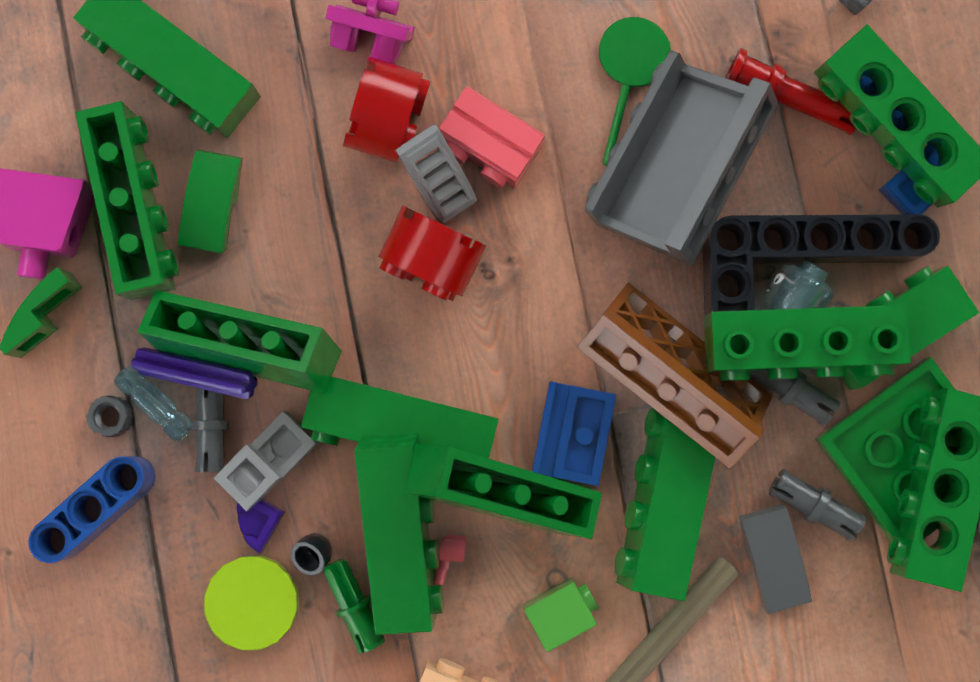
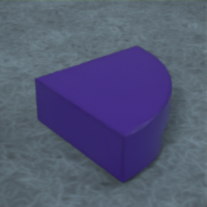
[236,499,285,554]

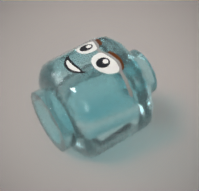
[764,260,834,310]

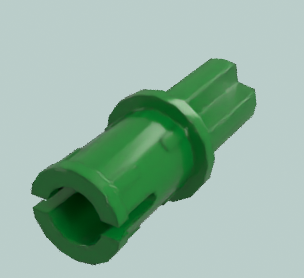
[323,559,386,654]

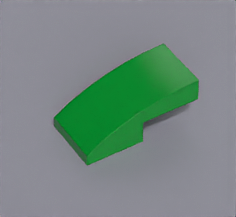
[177,149,243,253]
[0,267,82,358]

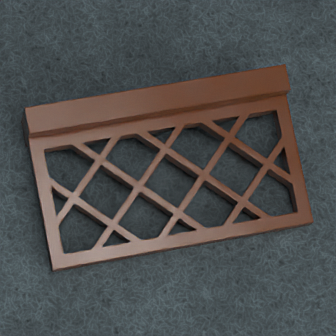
[577,282,773,468]

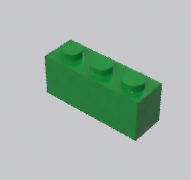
[841,265,980,390]

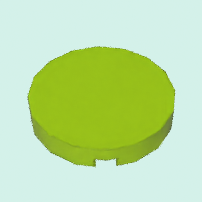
[204,555,299,650]

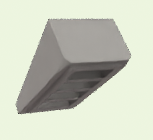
[395,124,477,223]

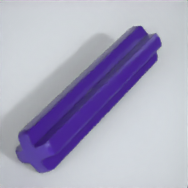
[131,347,258,399]

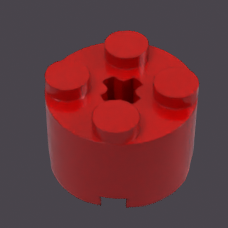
[343,56,431,163]
[378,205,487,301]

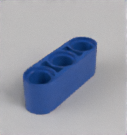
[28,456,156,563]

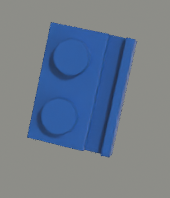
[532,381,616,486]

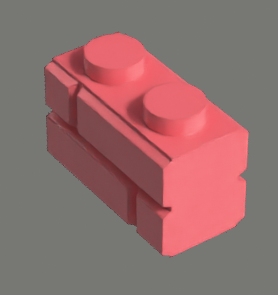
[439,86,545,189]

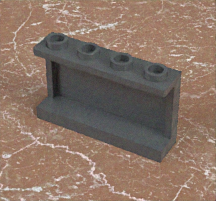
[585,50,778,266]

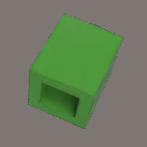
[523,577,599,652]

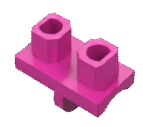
[325,0,415,64]

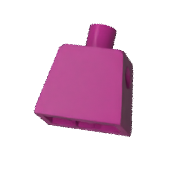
[0,168,95,280]

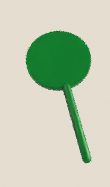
[599,17,671,166]

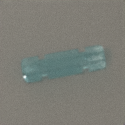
[114,366,191,441]

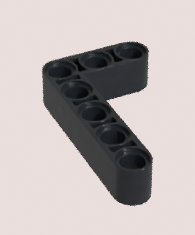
[703,214,940,334]

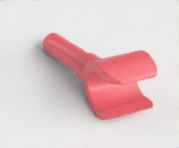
[434,535,466,587]

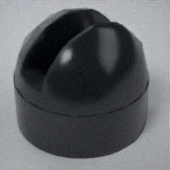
[291,533,332,575]

